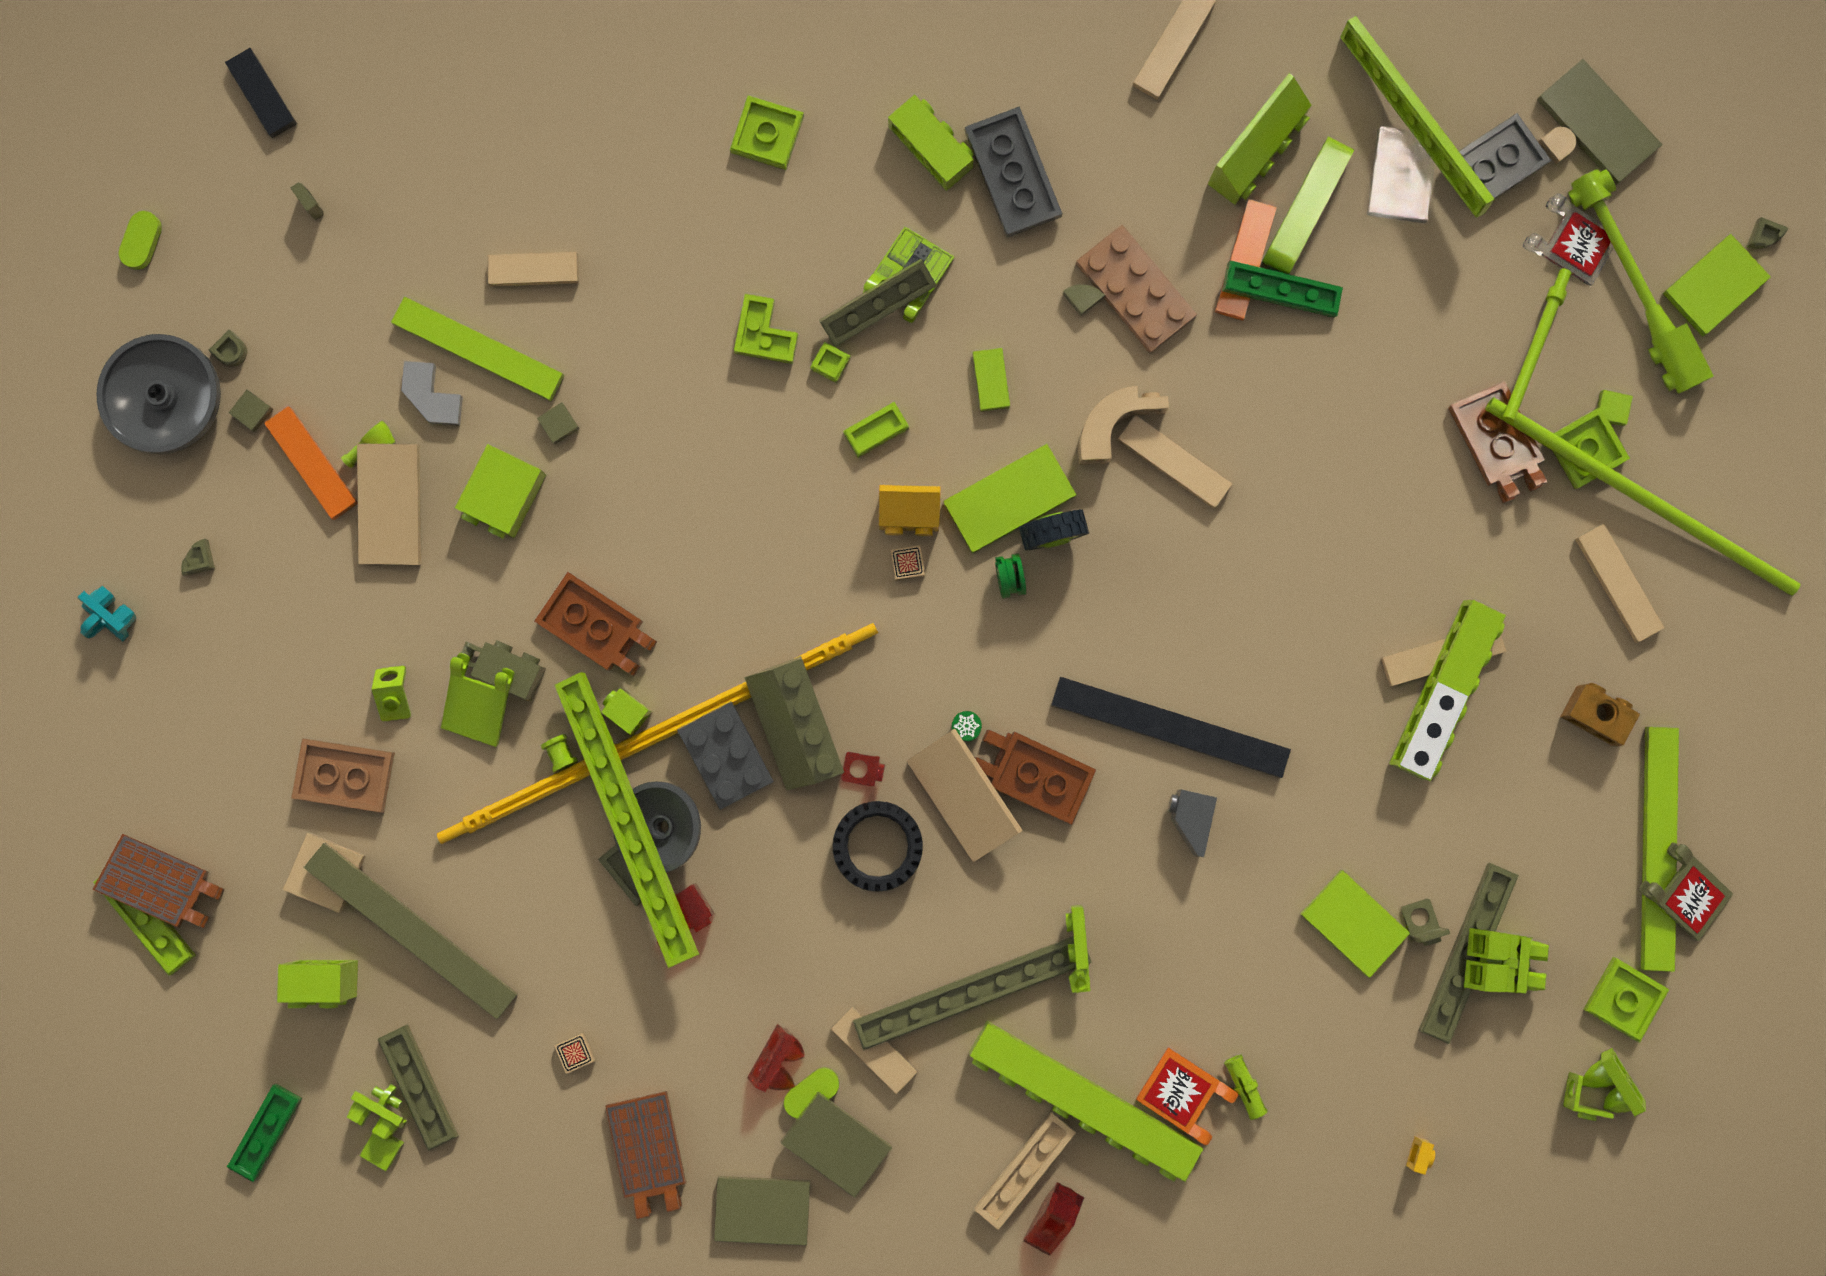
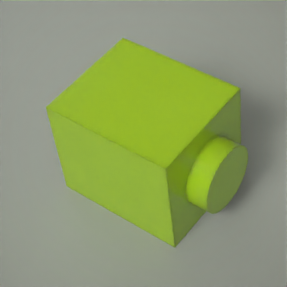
[601,688,652,736]

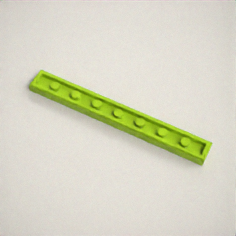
[1340,16,1495,218]
[1641,727,1679,972]

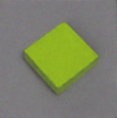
[810,342,851,383]
[1597,390,1633,426]
[359,1133,404,1171]

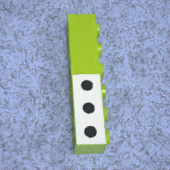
[1389,600,1506,781]

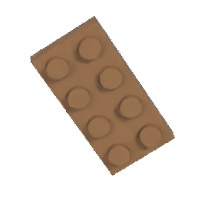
[1076,225,1197,354]

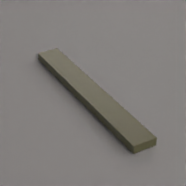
[303,843,517,1019]
[853,936,1092,1050]

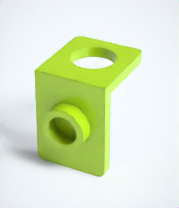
[371,666,411,721]
[1563,1072,1614,1121]

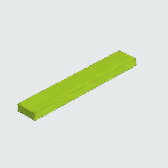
[391,296,564,401]

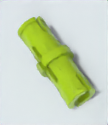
[1224,1054,1268,1120]

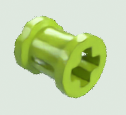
[540,734,578,773]

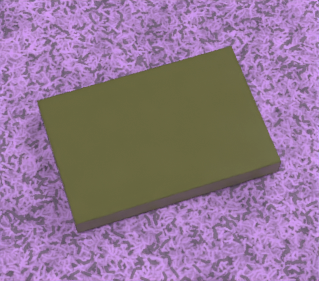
[781,1092,892,1198]
[714,1176,810,1245]

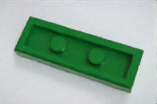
[227,1084,302,1182]

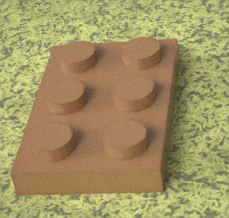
[291,738,395,813]

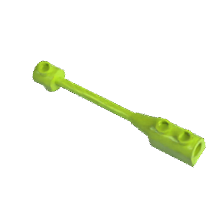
[1568,169,1714,394]

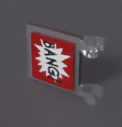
[1523,194,1614,286]

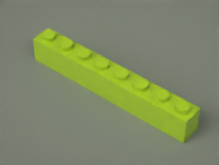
[969,1021,1203,1182]

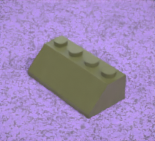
[744,656,844,790]

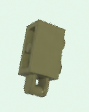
[461,640,546,701]

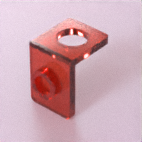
[841,752,885,787]

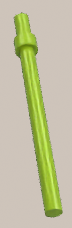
[1502,268,1571,423]

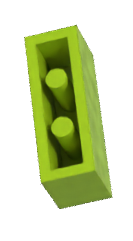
[888,94,974,191]

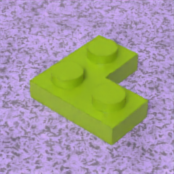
[734,294,798,364]

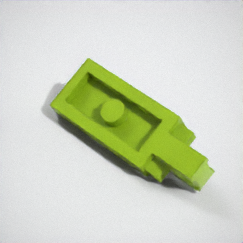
[1065,905,1091,993]

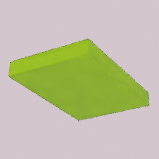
[1662,234,1771,337]
[1300,870,1410,978]

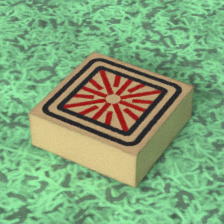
[891,545,925,581]
[554,1032,596,1074]

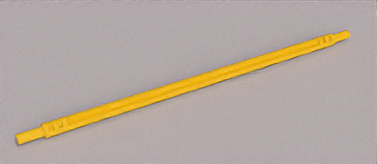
[437,623,878,844]

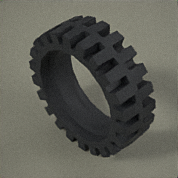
[833,801,923,892]

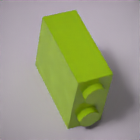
[455,444,546,539]

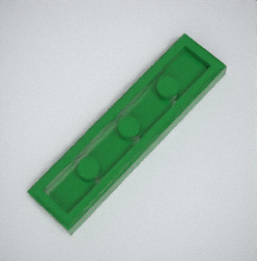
[1222,260,1343,318]

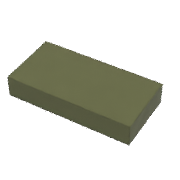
[598,845,642,906]

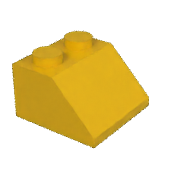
[879,485,941,536]

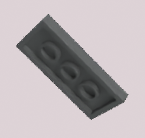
[964,106,1063,238]

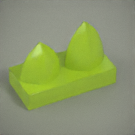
[1582,1048,1646,1116]

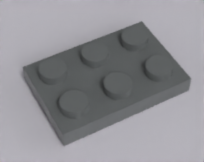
[1459,113,1551,199]
[677,701,774,810]

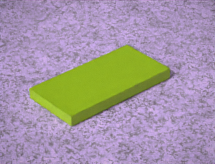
[943,444,1076,554]

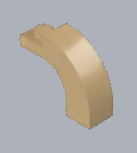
[1078,386,1169,465]

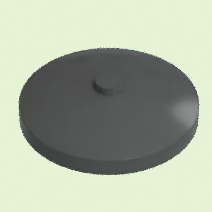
[96,334,221,454]

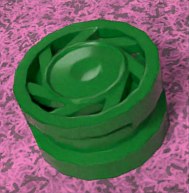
[995,553,1026,599]

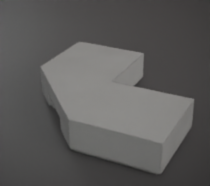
[401,361,463,426]

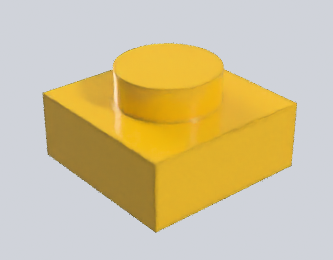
[1406,1136,1435,1175]

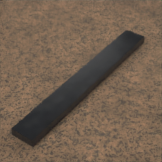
[1051,676,1291,778]

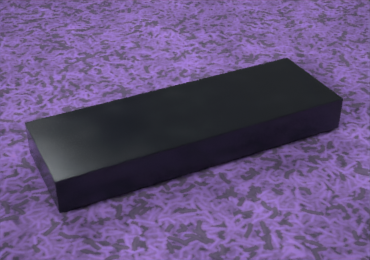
[225,48,297,138]

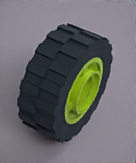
[1019,509,1089,551]

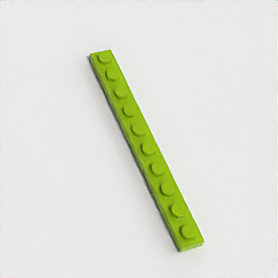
[555,672,699,968]

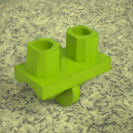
[347,1084,407,1141]

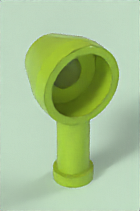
[341,421,396,468]

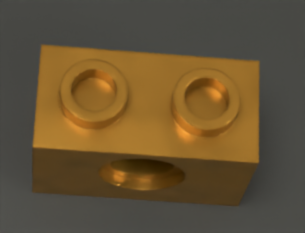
[1560,683,1640,747]

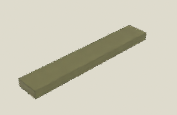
[1418,863,1519,1044]

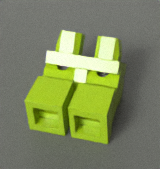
[1464,928,1549,994]

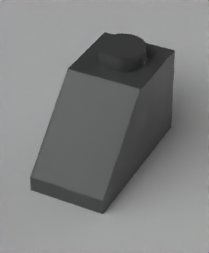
[1168,789,1217,857]

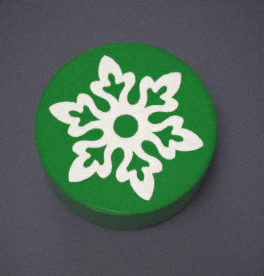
[952,711,982,741]

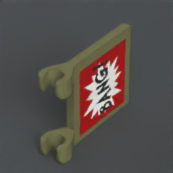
[1639,843,1733,941]

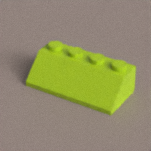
[1208,73,1312,205]

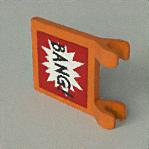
[1136,1047,1238,1145]

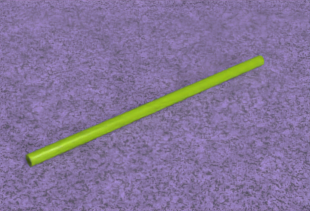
[1485,397,1801,596]

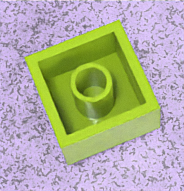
[277,960,358,1008]

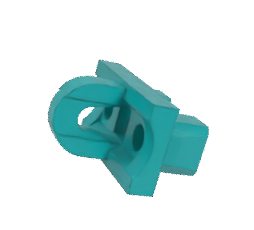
[77,586,136,642]

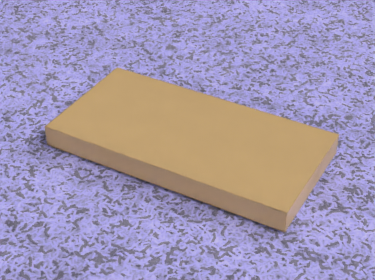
[357,444,421,565]
[907,729,1023,862]

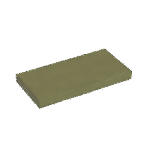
[1537,59,1662,185]

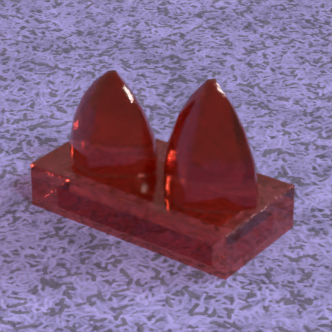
[747,1024,805,1092]

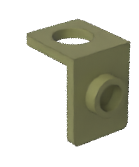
[1401,899,1450,946]

